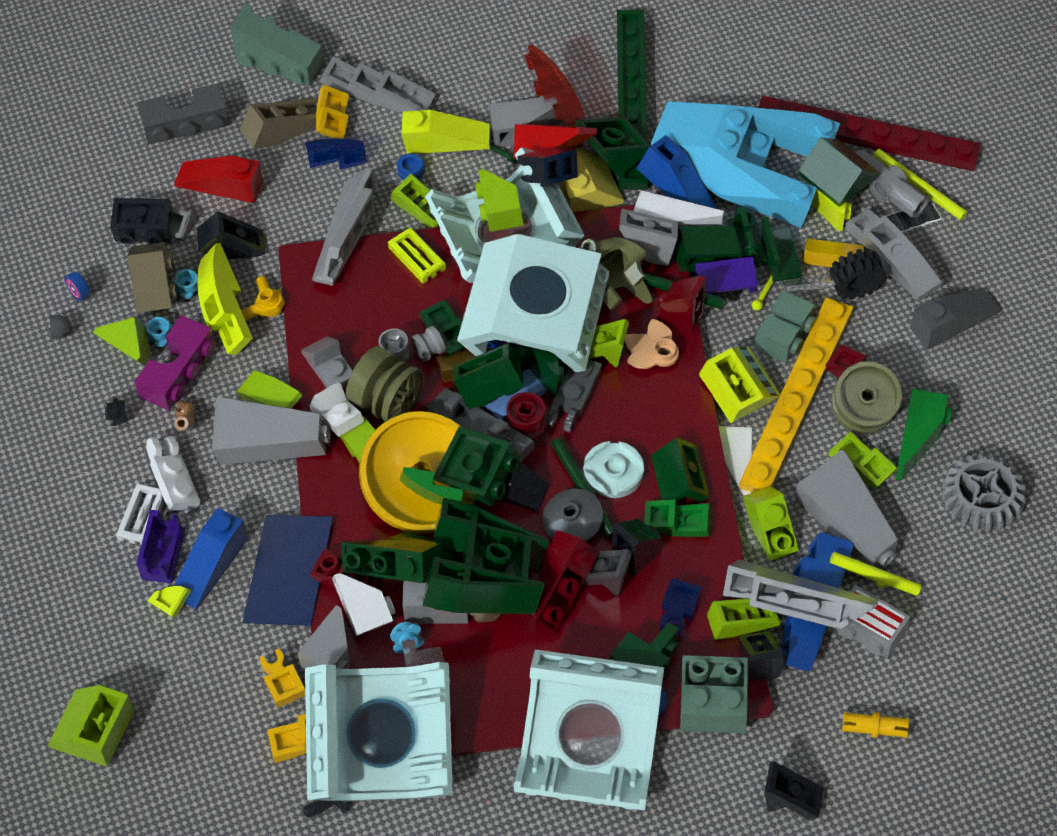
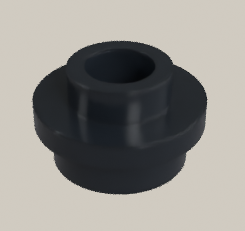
[105,396,125,426]

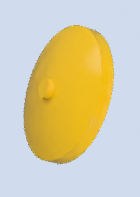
[359,411,475,534]

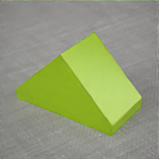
[93,317,151,366]

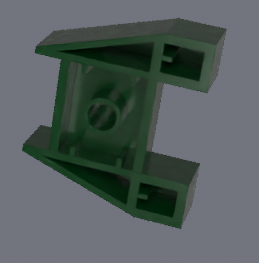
[422,498,549,614]

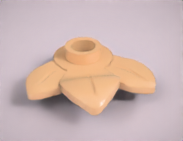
[625,319,679,369]

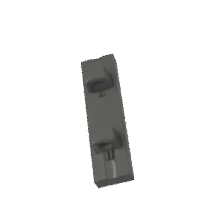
[425,388,535,462]

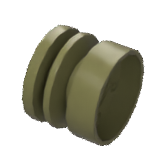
[346,346,424,422]

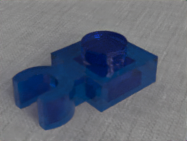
[660,578,702,636]

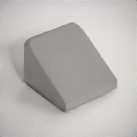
[169,206,197,240]

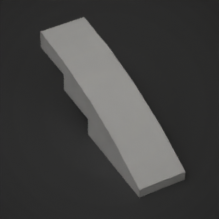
[320,56,436,112]

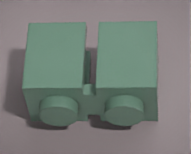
[755,291,816,364]

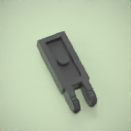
[546,359,602,432]

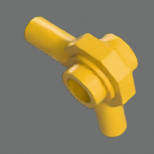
[241,276,285,321]

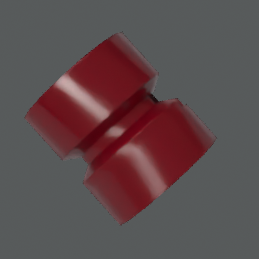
[506,392,546,446]

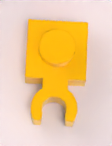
[260,649,305,708]

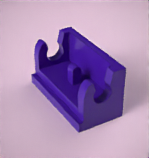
[693,257,758,293]
[136,510,185,583]

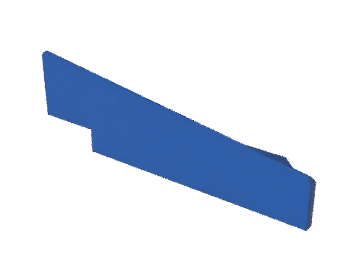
[780,532,853,671]

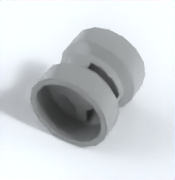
[378,328,410,362]

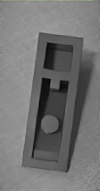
[911,289,1001,350]

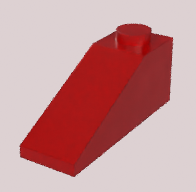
[514,124,597,158]
[174,155,263,203]

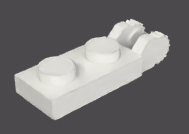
[146,436,200,511]

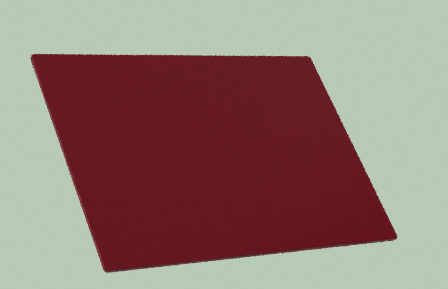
[278,205,773,765]

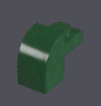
[610,622,680,679]

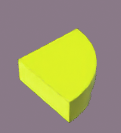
[148,586,192,618]

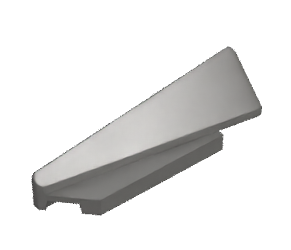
[312,167,375,286]
[723,560,878,629]

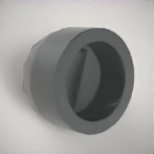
[50,315,72,339]

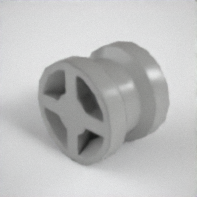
[410,326,446,363]

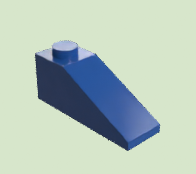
[174,507,248,610]

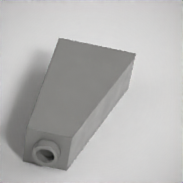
[212,397,331,465]
[795,450,898,568]

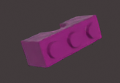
[134,315,215,411]

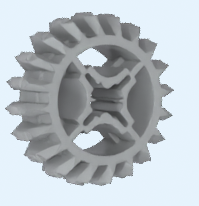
[941,453,1026,534]

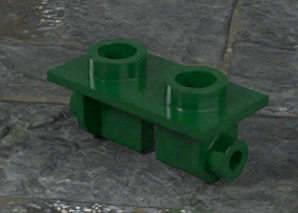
[727,207,767,264]

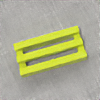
[388,227,446,284]

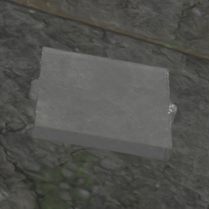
[780,275,835,292]

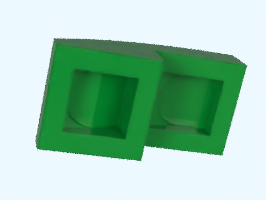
[400,467,463,505]
[644,499,712,537]

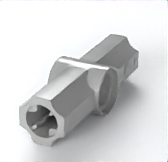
[856,150,929,218]

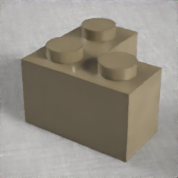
[127,242,177,313]

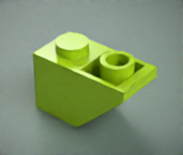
[475,169,524,232]
[742,486,799,561]

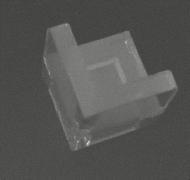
[402,639,445,667]

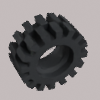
[829,249,887,300]

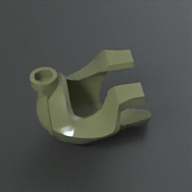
[580,237,653,310]

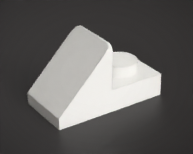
[310,382,364,437]

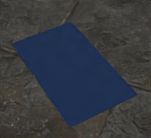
[242,515,333,626]

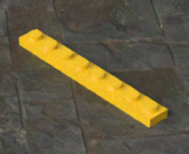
[739,297,853,493]

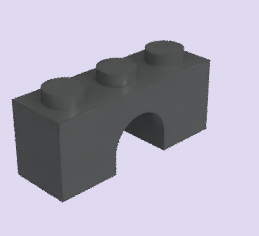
[137,83,229,145]

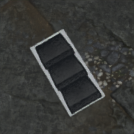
[882,200,942,232]

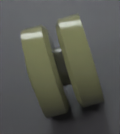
[831,361,902,435]

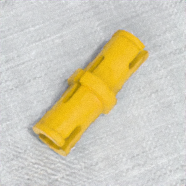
[842,711,909,739]

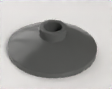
[542,488,604,542]

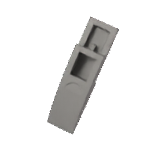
[846,208,942,301]

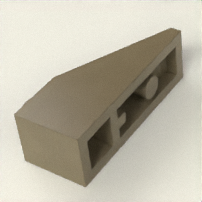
[240,98,318,148]

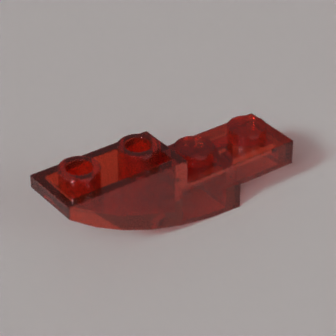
[524,44,586,150]

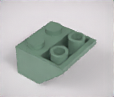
[680,655,748,734]

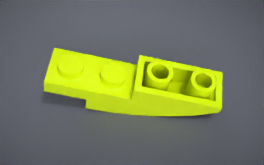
[197,243,253,355]

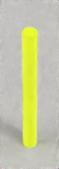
[873,149,968,221]

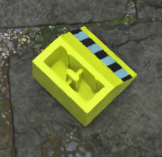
[699,346,780,423]

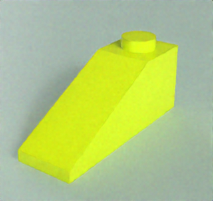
[401,110,491,154]

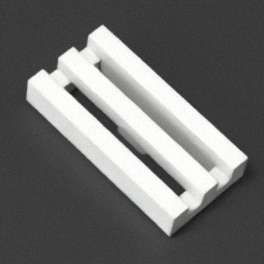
[116,484,165,544]

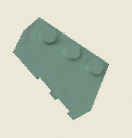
[230,3,324,86]

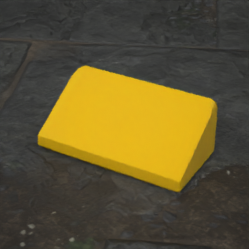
[803,238,864,267]

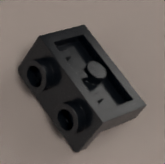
[110,198,172,244]

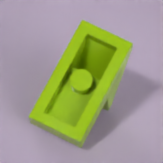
[588,319,629,367]

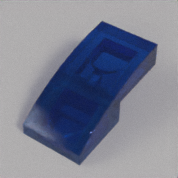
[304,138,367,170]

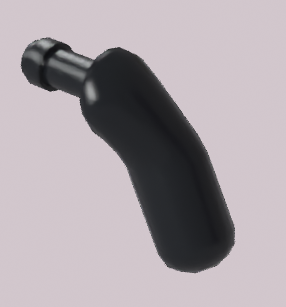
[303,800,350,818]

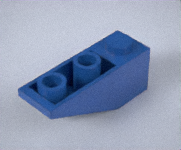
[636,135,717,209]

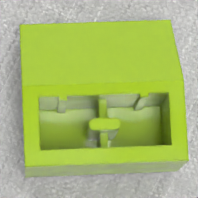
[48,685,134,767]

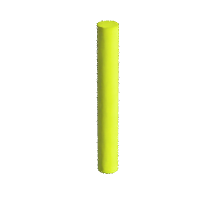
[830,551,921,596]

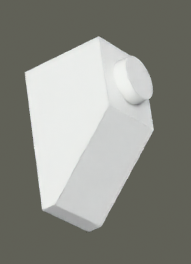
[332,573,395,637]

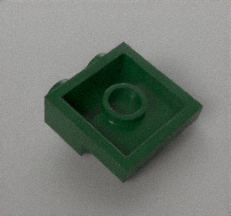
[433,427,519,506]

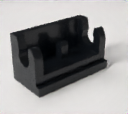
[517,147,578,187]

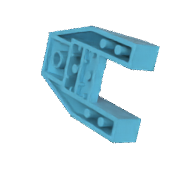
[650,102,840,228]

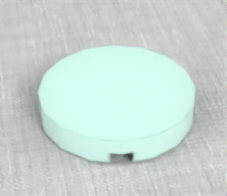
[583,441,644,498]

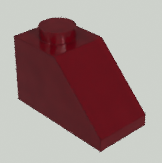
[657,276,706,333]

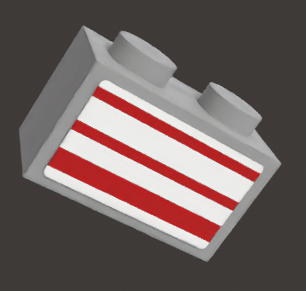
[833,585,910,659]

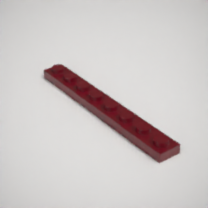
[758,95,981,172]

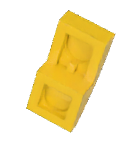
[316,85,349,142]
[267,714,306,763]

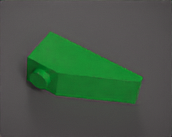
[895,388,952,481]

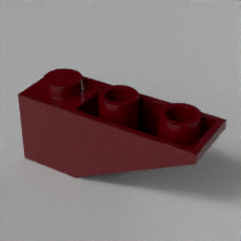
[532,530,600,635]

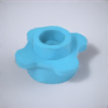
[171,269,198,299]
[146,317,174,347]
[390,622,424,654]

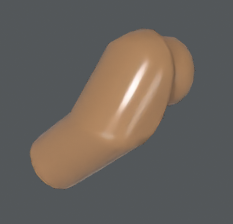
[174,400,196,431]

